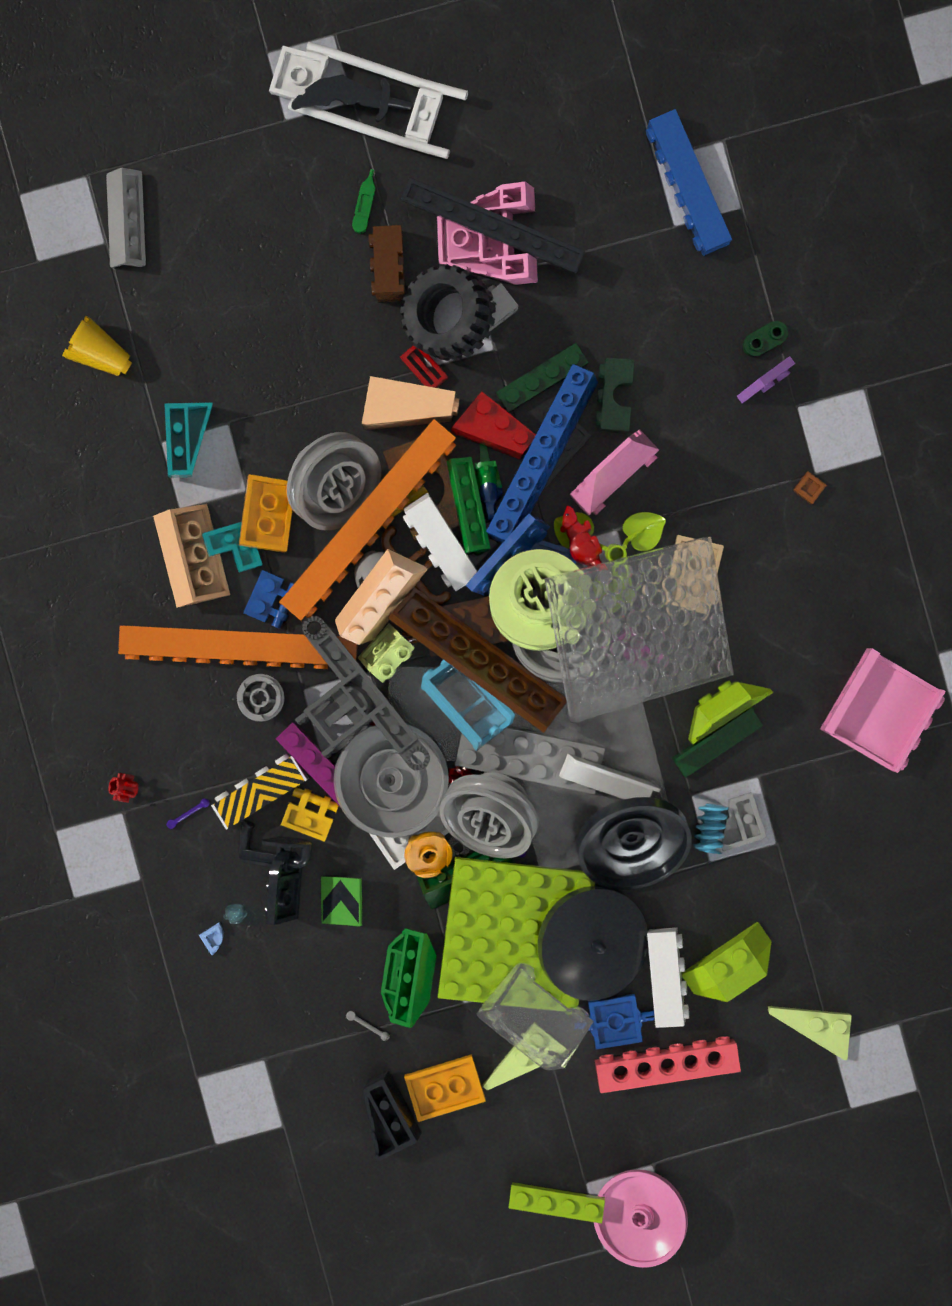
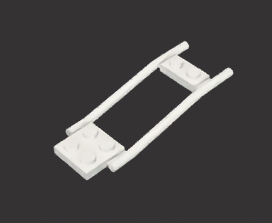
[269,42,468,159]

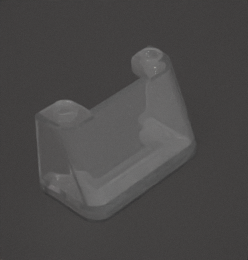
[477,963,594,1070]

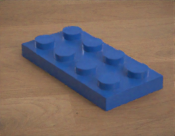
[466,513,550,597]

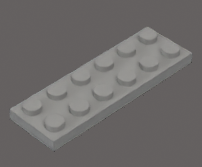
[455,718,605,794]

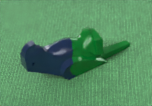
[475,444,503,522]

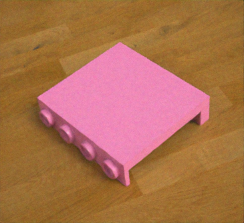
[820,648,946,773]

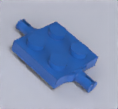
[575,994,655,1049]

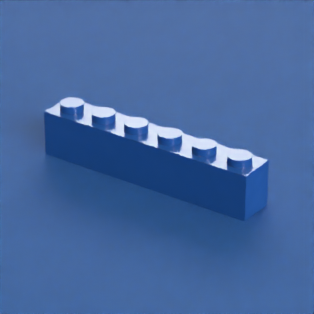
[646,109,732,256]

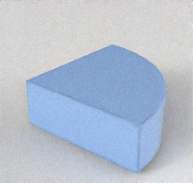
[199,922,223,955]

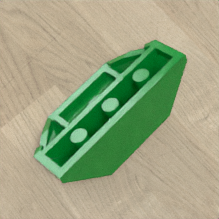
[381,928,437,1028]

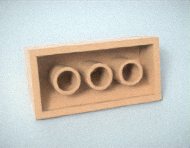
[153,504,230,608]
[335,549,427,645]

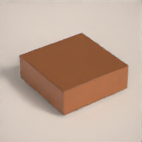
[793,471,827,505]

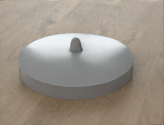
[334,725,449,838]

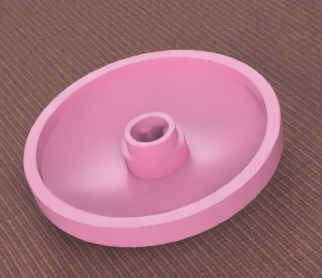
[594,1169,688,1267]

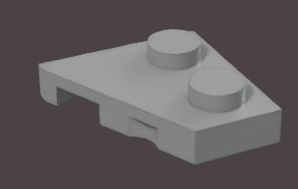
[722,792,767,851]

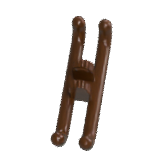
[381,526,451,605]

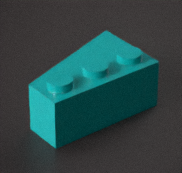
[165,403,213,478]

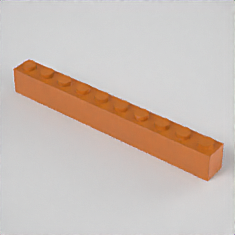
[279,419,456,620]
[118,626,358,669]

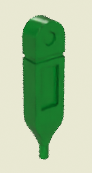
[352,169,375,234]

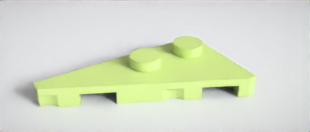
[768,1006,852,1060]
[483,1021,570,1090]

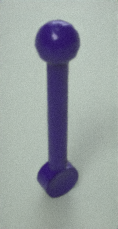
[166,798,210,829]

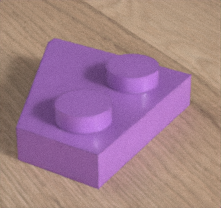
[737,356,795,403]

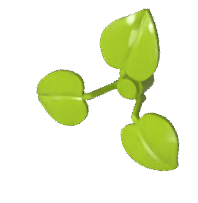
[554,512,666,613]

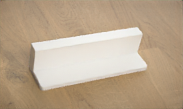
[559,754,661,799]

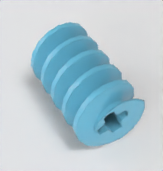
[693,803,729,854]

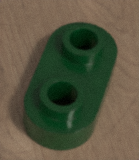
[743,321,788,357]

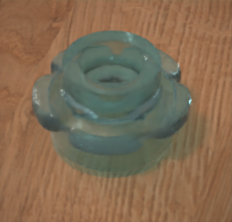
[223,904,247,924]

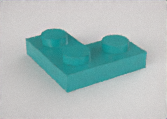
[202,522,263,573]

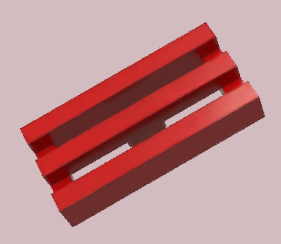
[400,346,449,388]

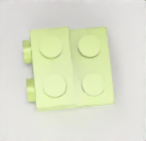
[358,623,415,683]

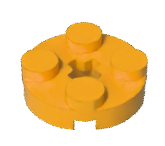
[404,832,452,878]

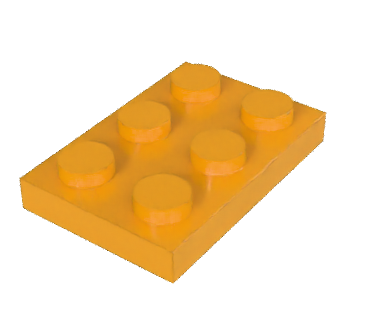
[239,474,292,553]
[404,1054,486,1122]

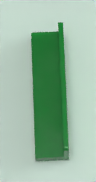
[447,457,491,556]

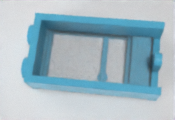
[421,659,515,751]

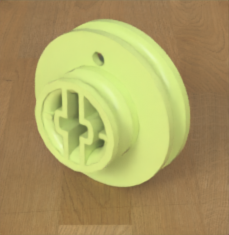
[489,549,589,651]

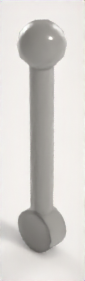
[346,1011,390,1041]

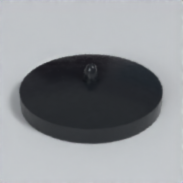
[576,797,692,890]
[538,886,648,1001]

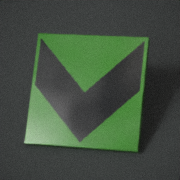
[321,876,362,926]

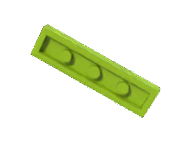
[509,1182,605,1224]

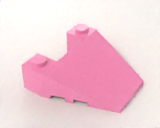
[437,182,538,285]
[569,429,659,516]

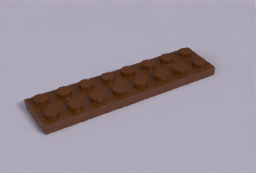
[388,588,568,733]

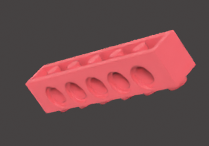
[595,1036,741,1093]

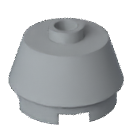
[237,674,284,721]

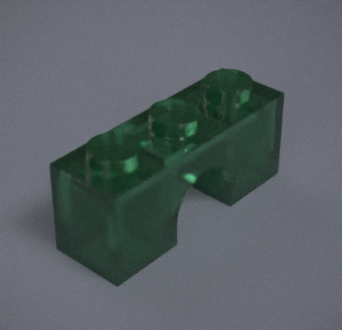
[596,358,634,433]

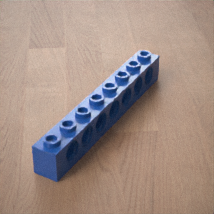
[486,364,598,543]

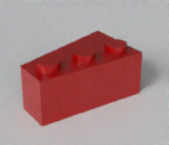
[450,391,536,459]

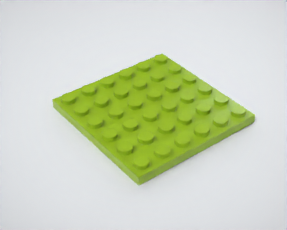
[437,857,595,1012]

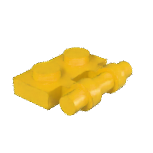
[281,787,339,842]

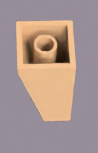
[362,376,460,430]

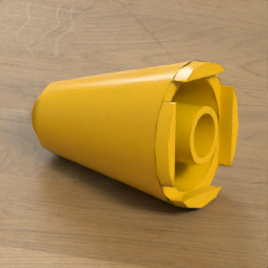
[62,316,132,376]

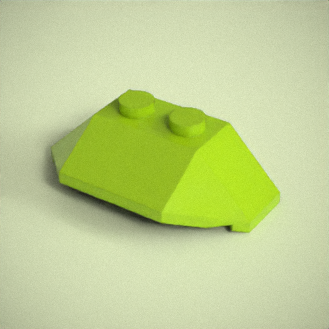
[688,680,773,744]
[681,921,772,1002]

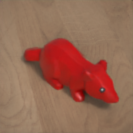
[560,506,609,575]

